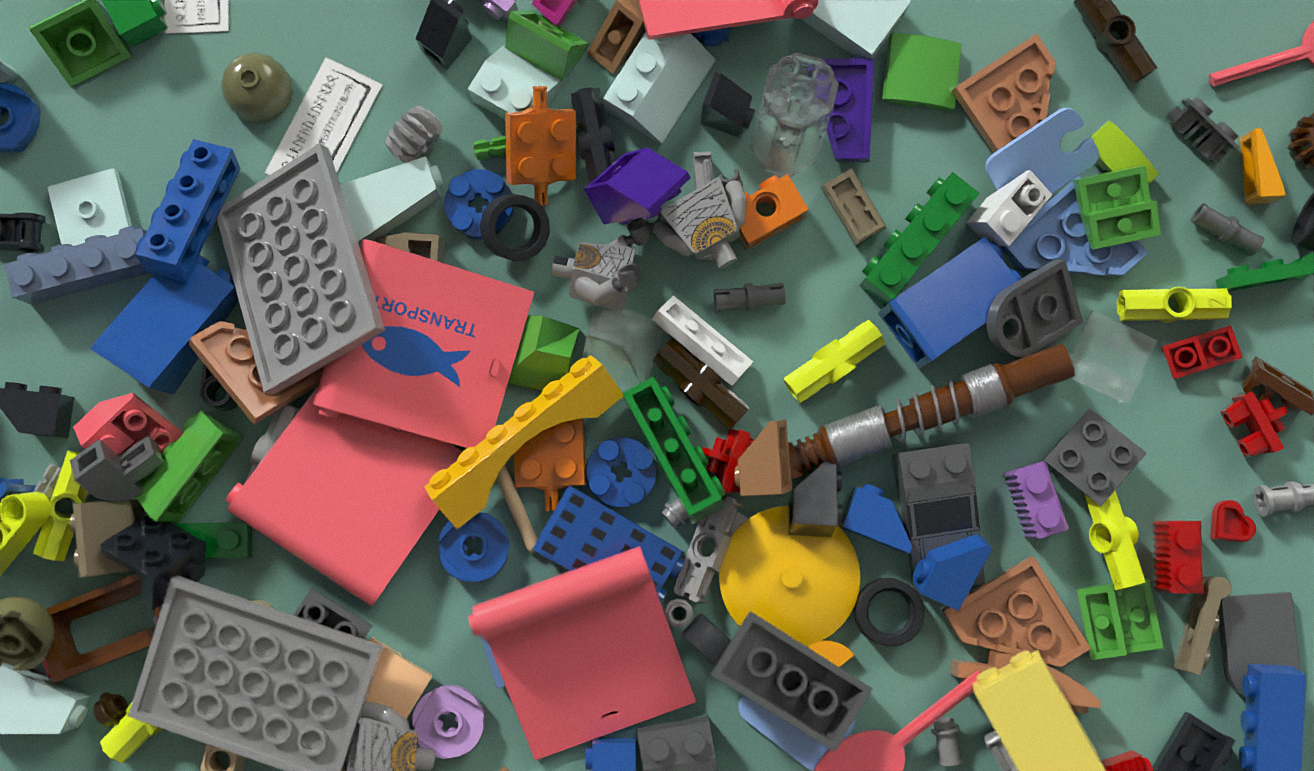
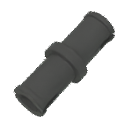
[1191,203,1264,256]
[714,283,786,312]

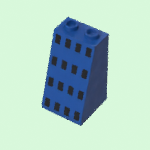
[532,486,685,602]

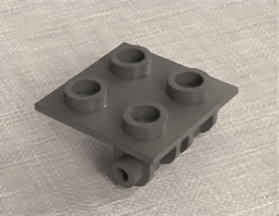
[1167,98,1240,163]
[1043,408,1147,507]

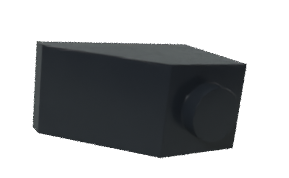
[701,71,756,137]

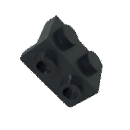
[1152,712,1235,771]

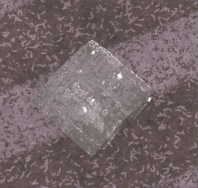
[1070,310,1158,405]

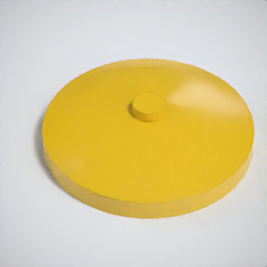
[719,506,860,646]

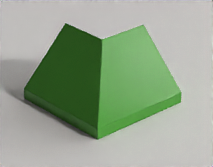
[508,315,580,391]

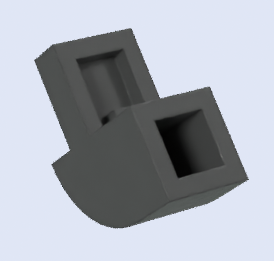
[70,435,163,502]

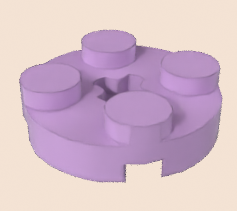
[412,685,485,759]

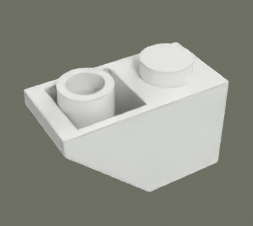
[966,170,1053,246]

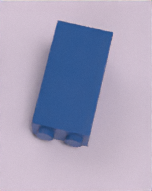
[878,237,1022,369]
[90,254,239,395]

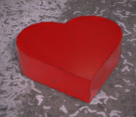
[1210,500,1256,542]

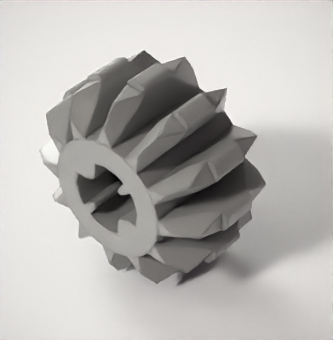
[385,105,443,163]

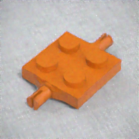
[505,86,576,206]
[514,392,586,511]

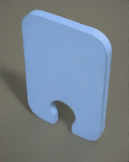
[985,107,1099,193]
[738,695,855,771]

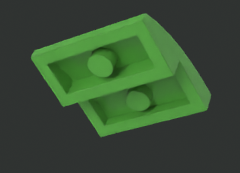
[882,33,962,112]
[1074,165,1161,250]
[1077,576,1164,660]

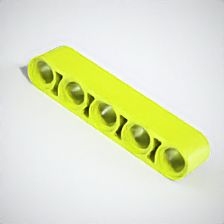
[0,491,51,576]

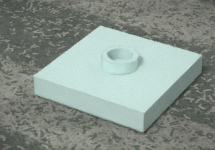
[47,168,132,246]

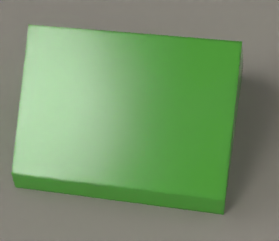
[29,0,131,87]
[505,10,590,81]

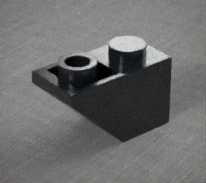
[415,0,472,70]
[0,382,74,438]
[788,461,843,537]

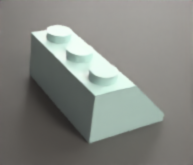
[603,32,716,145]

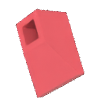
[73,393,184,456]

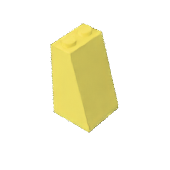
[972,650,1106,771]

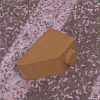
[587,0,646,74]
[735,419,792,496]

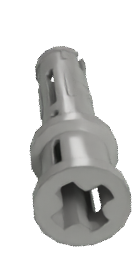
[1254,481,1314,517]

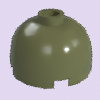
[221,52,293,124]
[0,596,55,671]

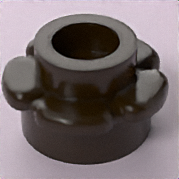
[93,692,128,727]

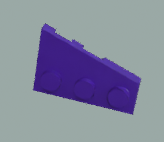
[805,58,874,162]

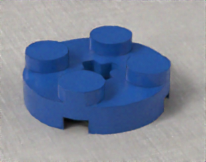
[0,83,41,153]
[444,169,514,239]
[586,437,656,507]
[439,512,511,582]

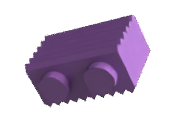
[1003,461,1069,539]

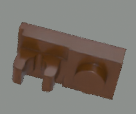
[1242,356,1314,416]

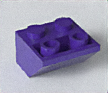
[584,147,691,225]

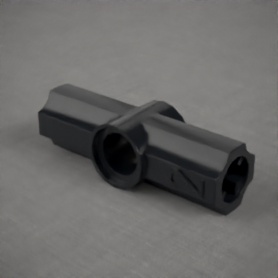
[571,87,615,184]

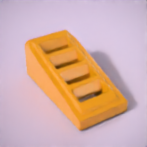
[1240,128,1286,205]

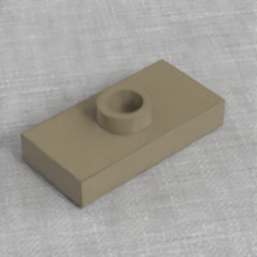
[821,168,887,246]

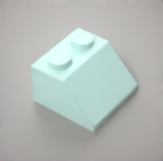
[468,45,565,120]

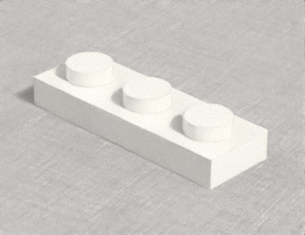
[652,296,753,386]

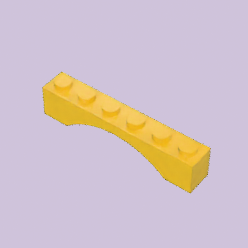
[424,355,624,530]

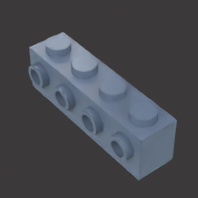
[4,226,148,304]

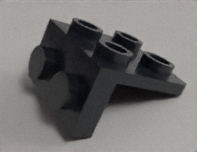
[100,515,206,611]

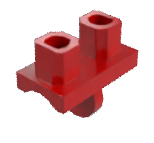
[1220,391,1288,457]
[701,429,754,493]

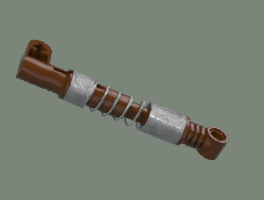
[788,343,1075,479]

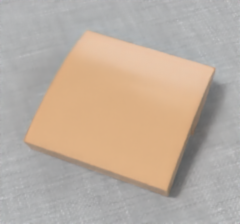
[366,636,432,719]

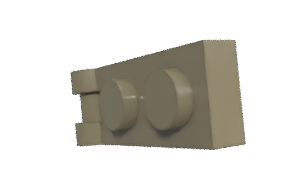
[1173,576,1231,675]

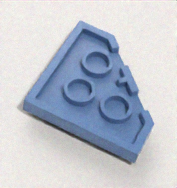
[1000,176,1149,277]

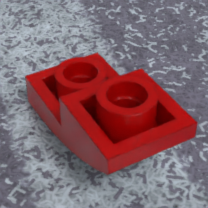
[1162,325,1243,379]

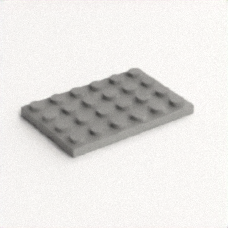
[217,143,385,395]
[128,576,384,771]

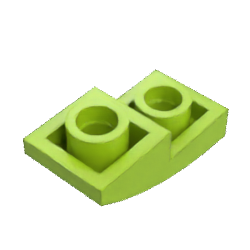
[1091,121,1159,184]

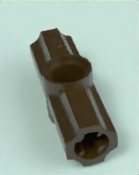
[1073,0,1158,86]
[652,338,750,431]

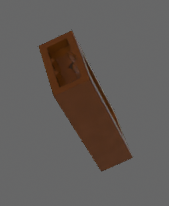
[45,574,163,683]

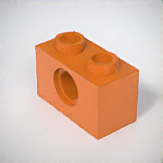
[739,174,809,250]

